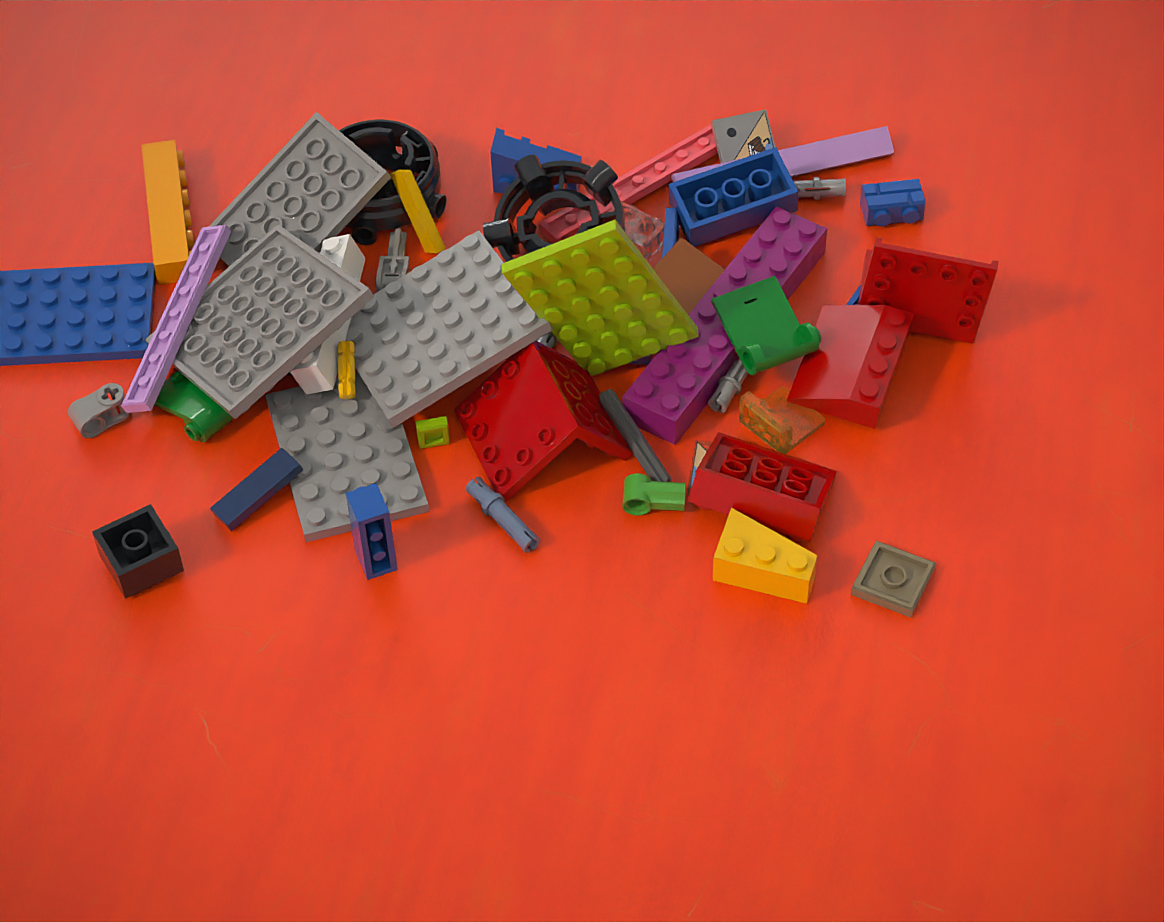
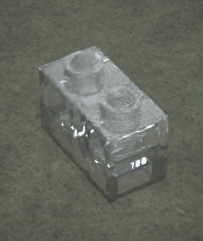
[608,200,665,263]

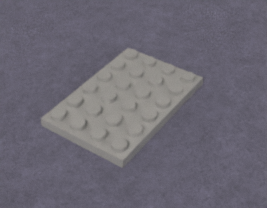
[209,112,391,266]
[265,373,429,542]

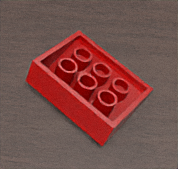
[787,305,914,429]
[688,432,837,542]

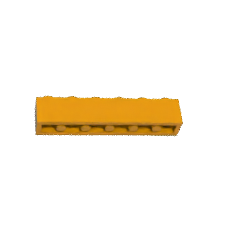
[141,140,195,285]

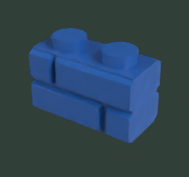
[860,179,925,226]

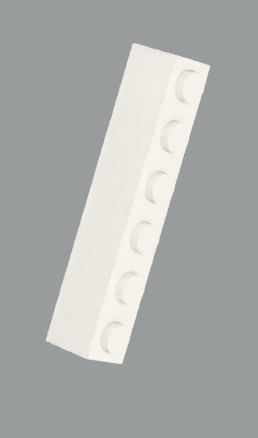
[290,234,365,395]

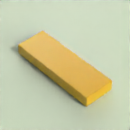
[390,170,445,254]

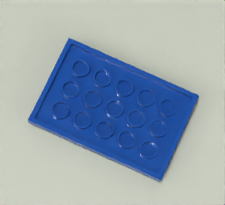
[0,263,156,366]

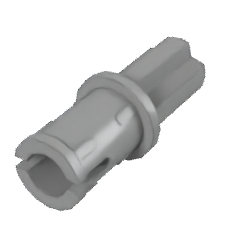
[708,358,748,413]

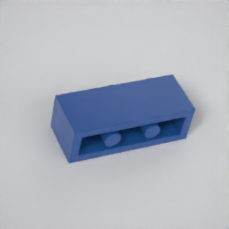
[345,483,398,580]

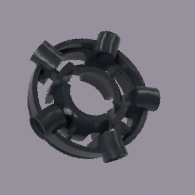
[339,119,447,245]
[483,155,628,262]

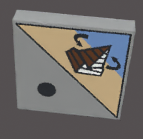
[711,109,775,163]

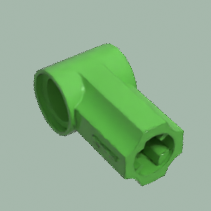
[622,473,686,516]

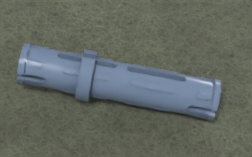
[466,477,540,553]

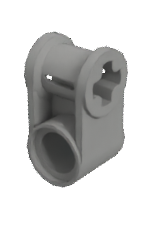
[67,383,131,438]

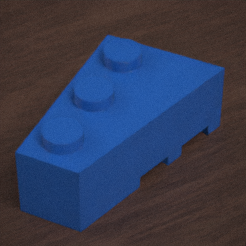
[490,128,582,193]

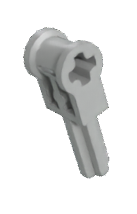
[376,228,410,292]

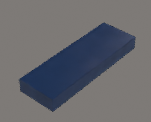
[210,448,303,531]

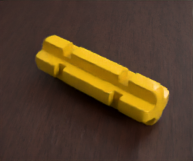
[338,341,356,400]

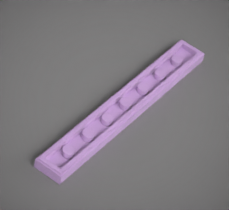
[672,126,894,182]
[121,225,231,413]

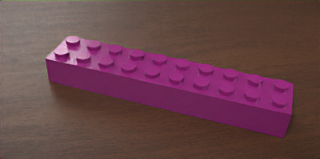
[622,206,827,445]

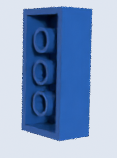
[669,147,798,247]

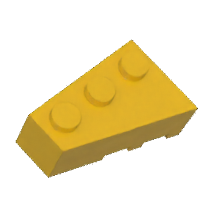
[713,508,817,604]

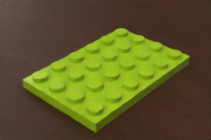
[501,220,699,376]

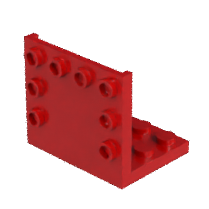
[858,237,999,343]
[454,340,633,502]

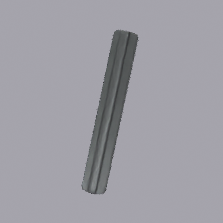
[599,389,671,482]

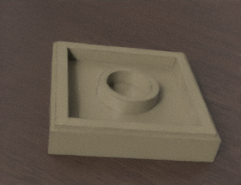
[851,541,936,618]

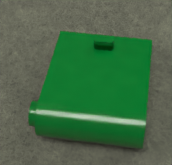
[711,276,821,375]
[154,371,234,443]

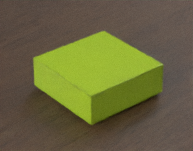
[416,416,450,449]

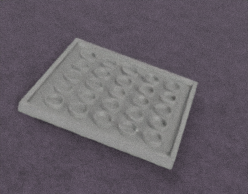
[145,225,374,419]
[345,230,553,428]

